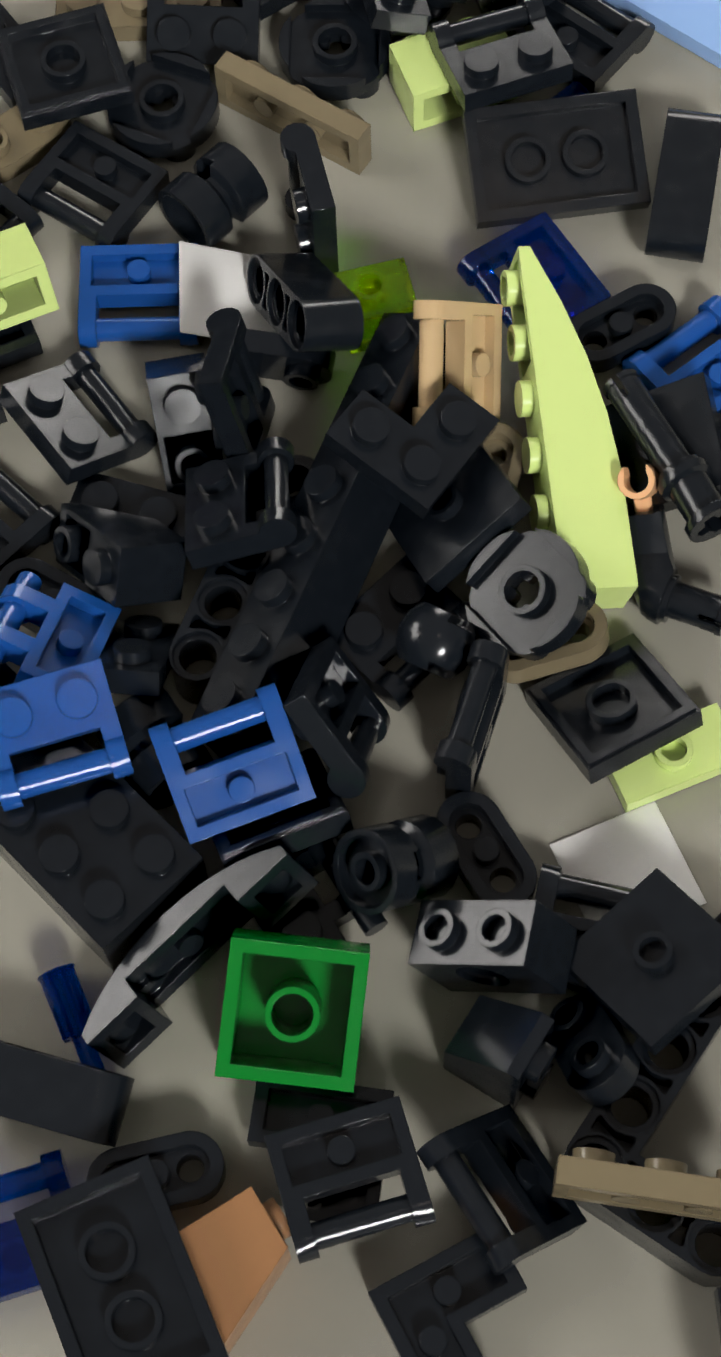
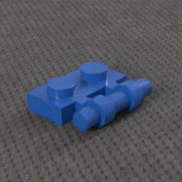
[0,571,122,683]

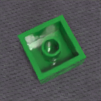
[215,928,370,1093]

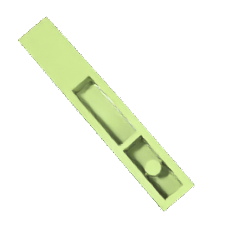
[500,246,639,609]

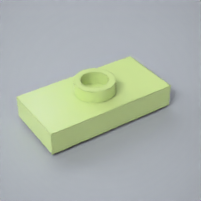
[608,703,721,812]

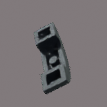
[81,846,319,1069]

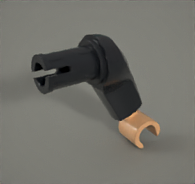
[617,464,721,637]

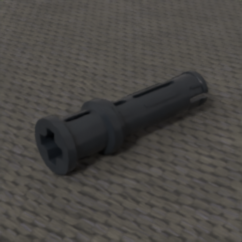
[603,369,721,543]

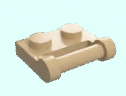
[412,300,503,426]

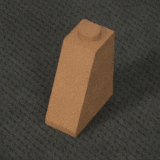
[179,1187,292,1354]

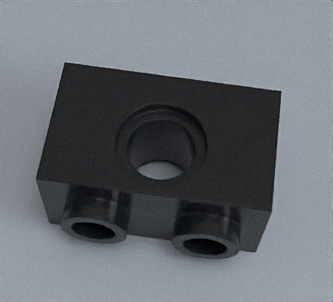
[408,900,577,994]

